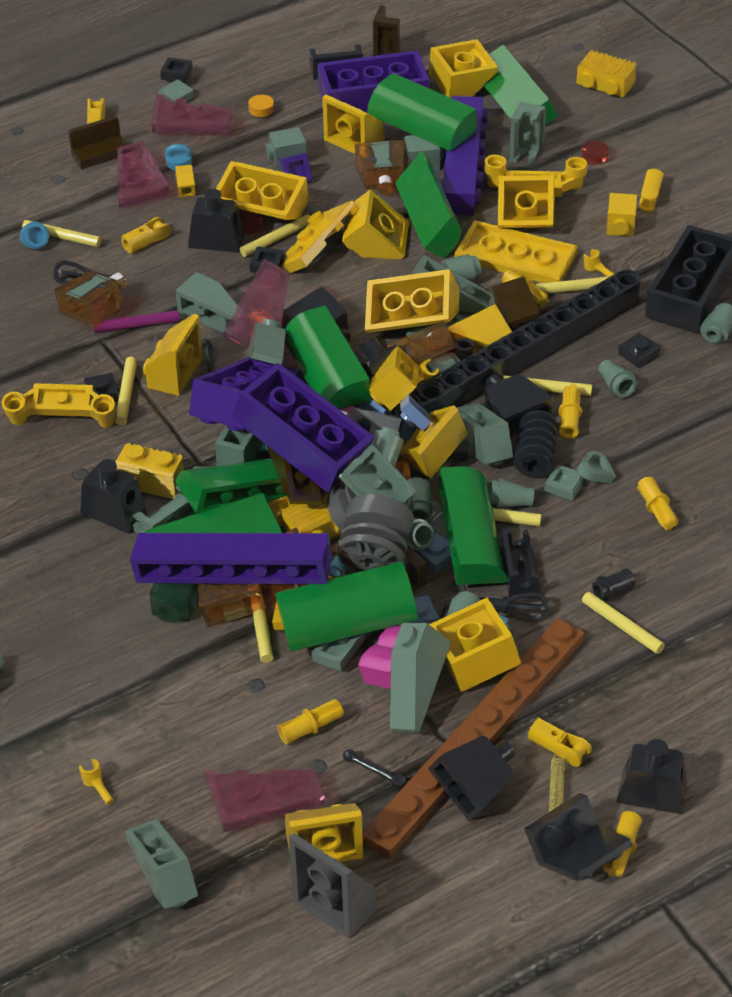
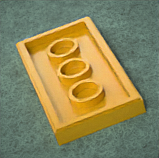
[454,220,578,283]

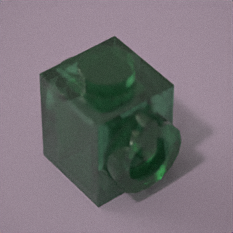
[149,583,202,623]

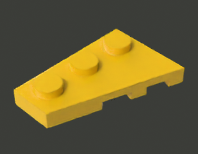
[281,200,359,274]

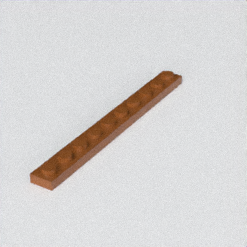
[362,618,585,859]

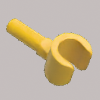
[583,249,614,277]
[417,359,439,384]
[79,759,114,805]

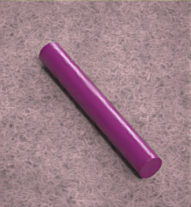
[93,310,180,333]

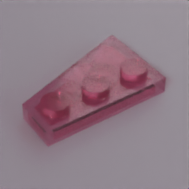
[151,94,232,134]
[117,141,170,208]
[222,259,290,349]
[204,769,325,832]

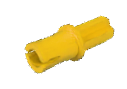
[502,269,549,309]
[559,384,582,439]
[637,477,678,530]
[277,699,344,745]
[603,811,643,877]

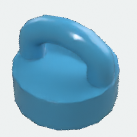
[165,144,192,171]
[20,222,49,250]

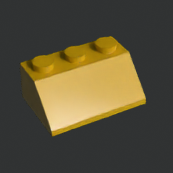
[216,161,309,220]
[365,269,460,333]

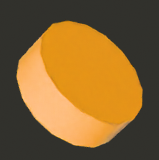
[248,95,274,117]

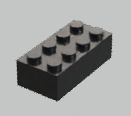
[645,225,732,333]

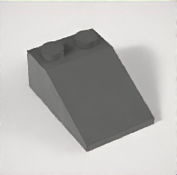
[289,833,377,939]

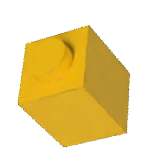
[606,193,637,237]

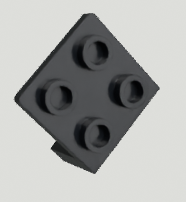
[524,793,632,881]

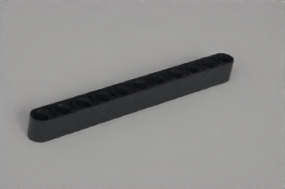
[394,270,641,417]

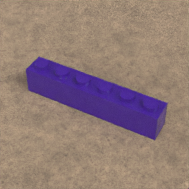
[442,96,488,216]
[130,533,333,584]

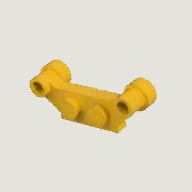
[485,155,587,197]
[1,383,116,428]

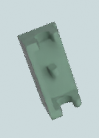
[510,102,546,164]
[339,444,416,504]
[132,485,198,534]

